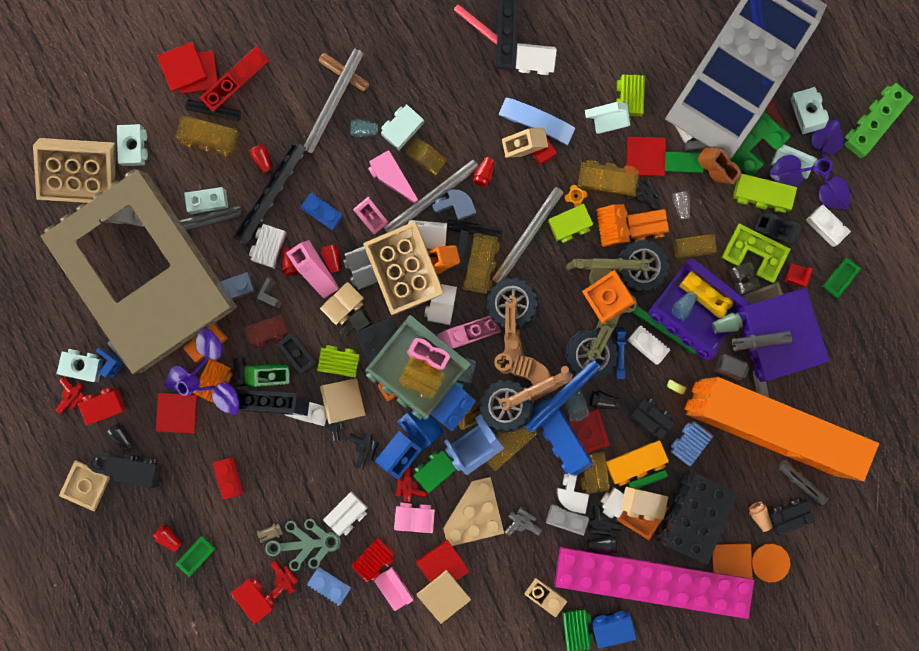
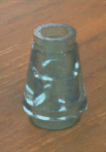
[350,118,378,137]
[672,292,697,320]

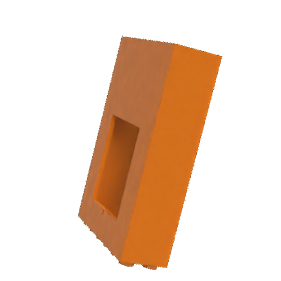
[684,377,879,481]

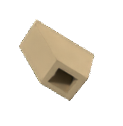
[524,578,567,617]

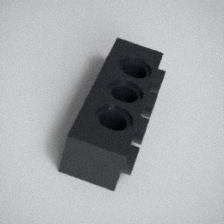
[235,389,310,416]

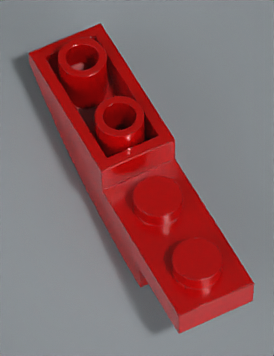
[200,46,270,112]

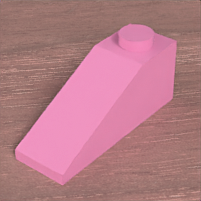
[368,150,418,204]

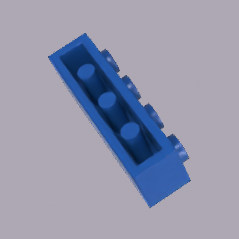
[532,397,594,476]

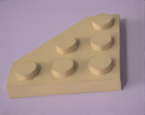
[444,477,504,546]

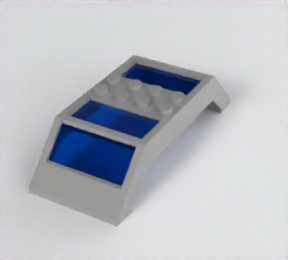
[665,0,827,159]

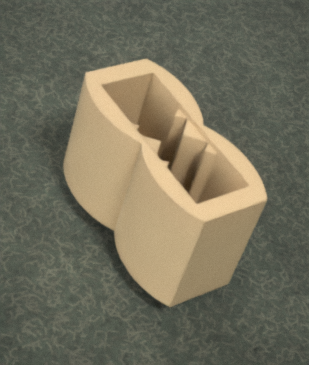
[320,282,364,325]

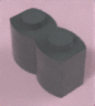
[343,246,378,291]
[714,354,749,381]

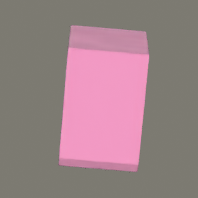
[353,197,389,234]

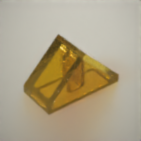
[405,138,447,176]

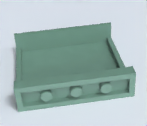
[365,315,470,420]

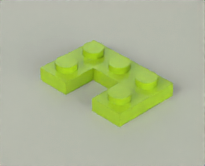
[721,224,791,284]

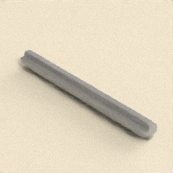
[304,49,363,153]
[384,160,479,233]
[493,187,563,283]

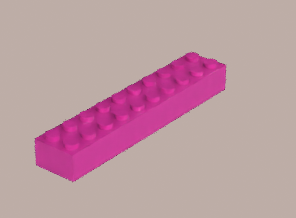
[554,546,754,619]

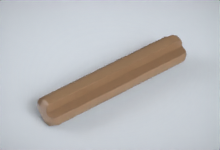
[319,53,369,91]

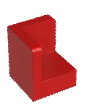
[532,136,557,166]
[784,263,813,288]

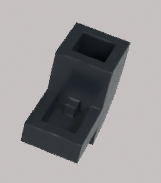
[754,212,802,244]

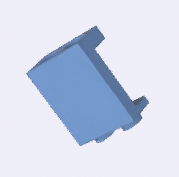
[444,414,505,475]

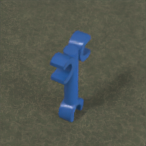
[615,327,626,379]

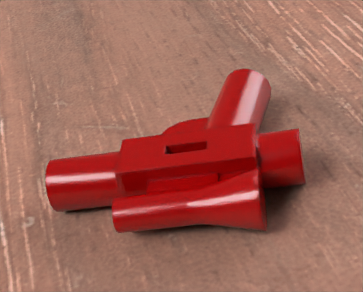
[55,376,86,414]
[395,466,427,502]
[270,560,299,599]

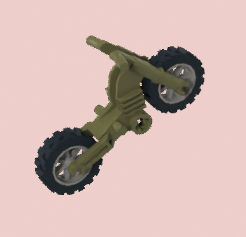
[565,240,669,381]

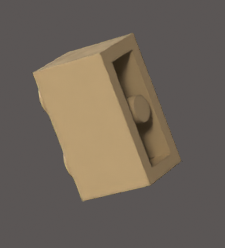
[502,128,548,158]
[621,487,668,522]

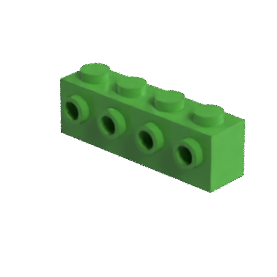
[843,83,913,158]

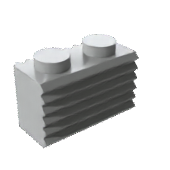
[546,504,589,536]

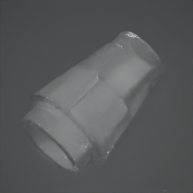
[671,191,690,220]

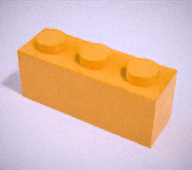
[605,440,669,486]

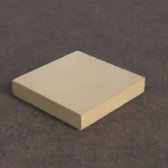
[320,378,365,424]
[59,460,111,511]
[417,570,471,624]

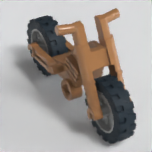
[480,278,575,433]

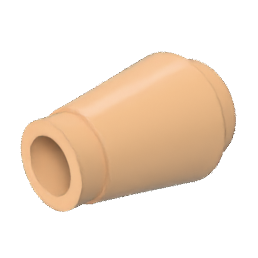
[749,502,773,532]

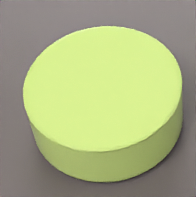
[667,379,687,394]

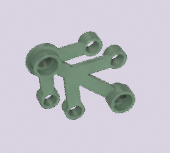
[265,518,341,571]

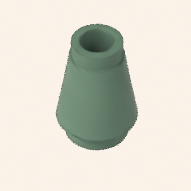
[712,313,743,334]

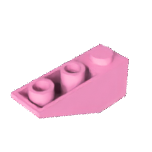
[286,240,340,299]
[437,316,501,349]

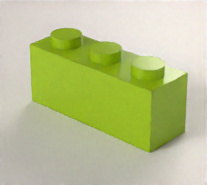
[733,174,797,214]

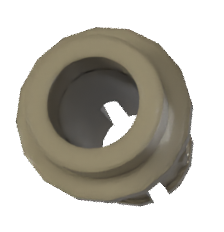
[257,523,283,543]

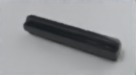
[185,99,241,121]
[447,219,503,239]

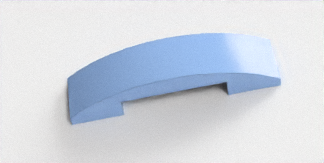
[498,97,575,146]

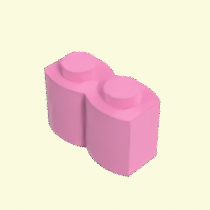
[407,338,450,371]
[394,503,435,533]

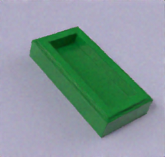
[665,152,704,173]
[822,257,861,299]
[628,469,668,489]
[176,535,217,577]

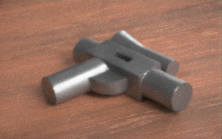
[504,507,542,537]

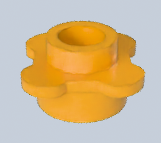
[565,185,587,207]

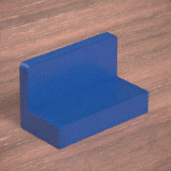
[96,348,124,378]
[397,410,444,450]

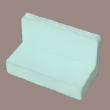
[585,102,630,134]
[771,144,818,180]

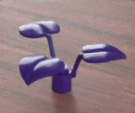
[769,120,850,210]
[164,328,239,416]

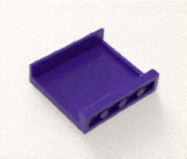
[647,257,751,360]
[737,288,829,382]

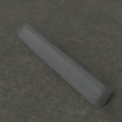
[179,205,243,230]

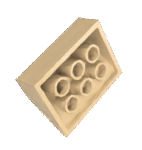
[33,138,116,203]
[363,221,444,315]

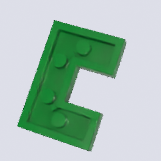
[731,111,791,176]

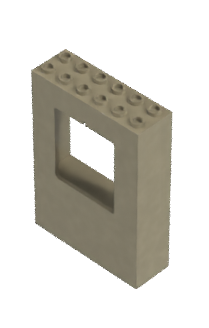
[40,169,238,374]

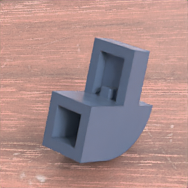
[432,189,476,221]

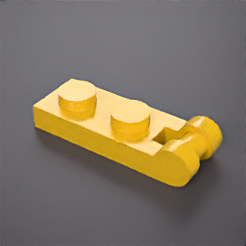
[679,271,733,318]

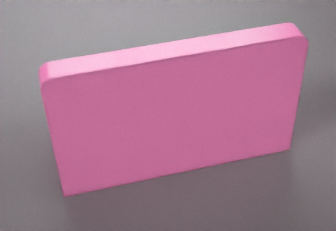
[374,566,414,611]

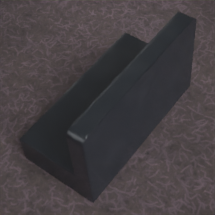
[453,230,483,273]

